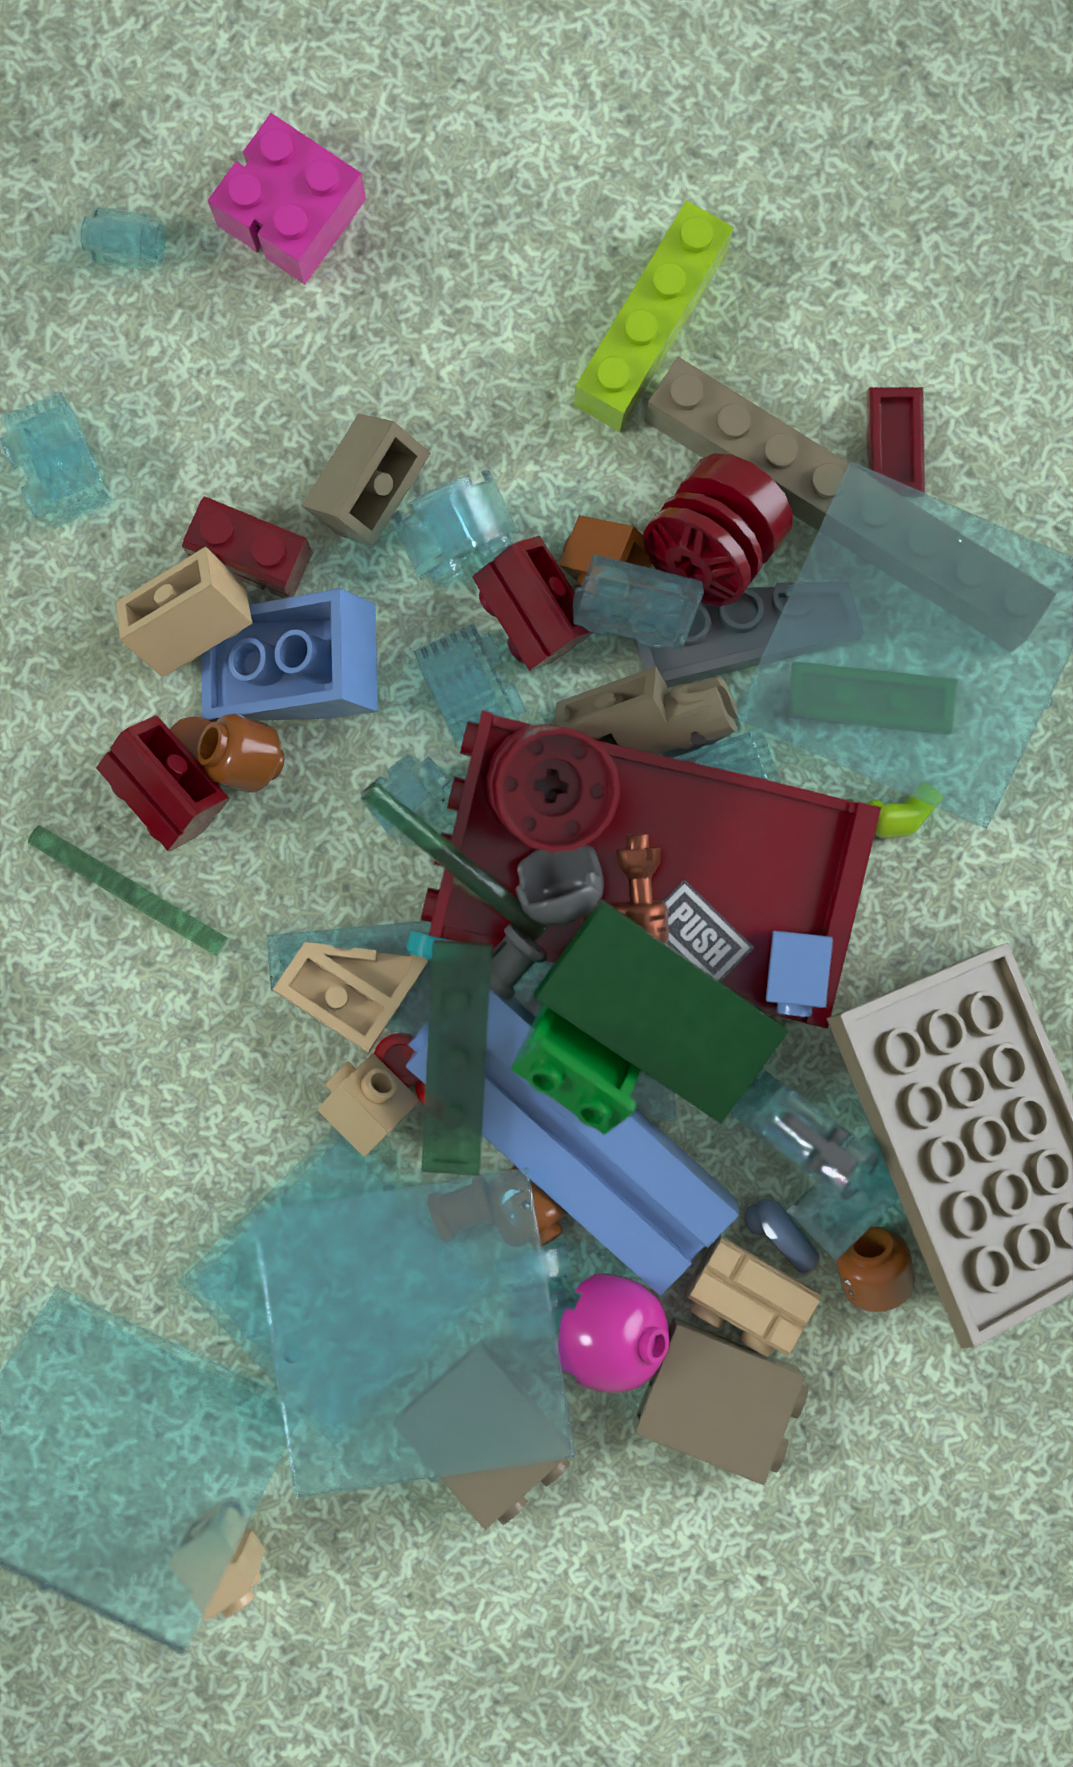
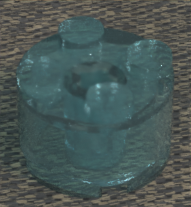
[390,470,519,588]

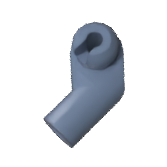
[745,1199,820,1273]

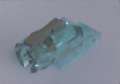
[729,1068,879,1201]

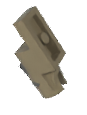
[553,666,738,759]

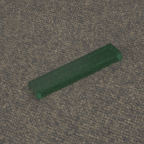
[421,940,493,1176]

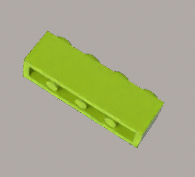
[574,200,734,432]

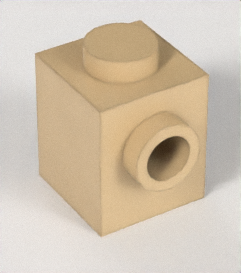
[317,1053,420,1158]

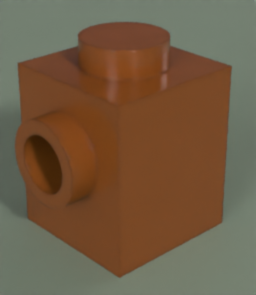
[559,515,652,600]

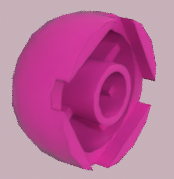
[558,1273,669,1393]

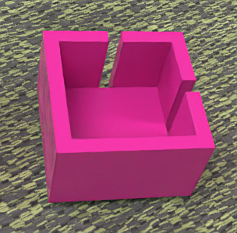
[207,113,366,285]

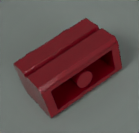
[182,496,313,598]
[472,535,598,671]
[96,715,230,852]

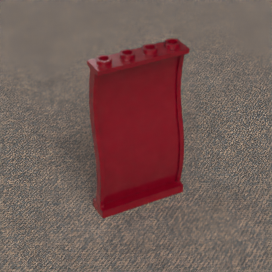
[420,710,881,1029]

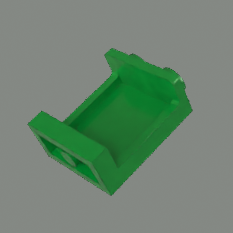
[510,1004,641,1135]

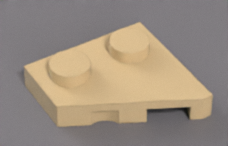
[273,942,429,1054]

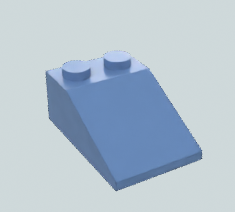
[201,588,378,722]

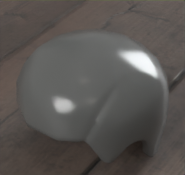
[516,845,604,925]

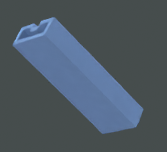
[405,978,739,1296]

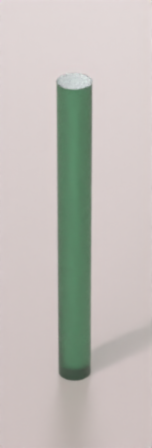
[360,781,548,940]
[28,825,228,957]

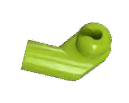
[867,781,943,838]

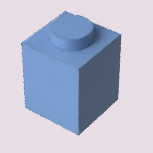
[766,931,833,1017]

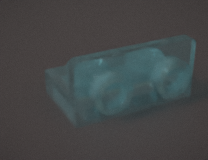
[573,554,704,650]

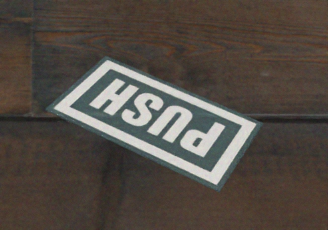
[663,880,754,982]

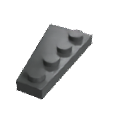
[622,582,864,688]

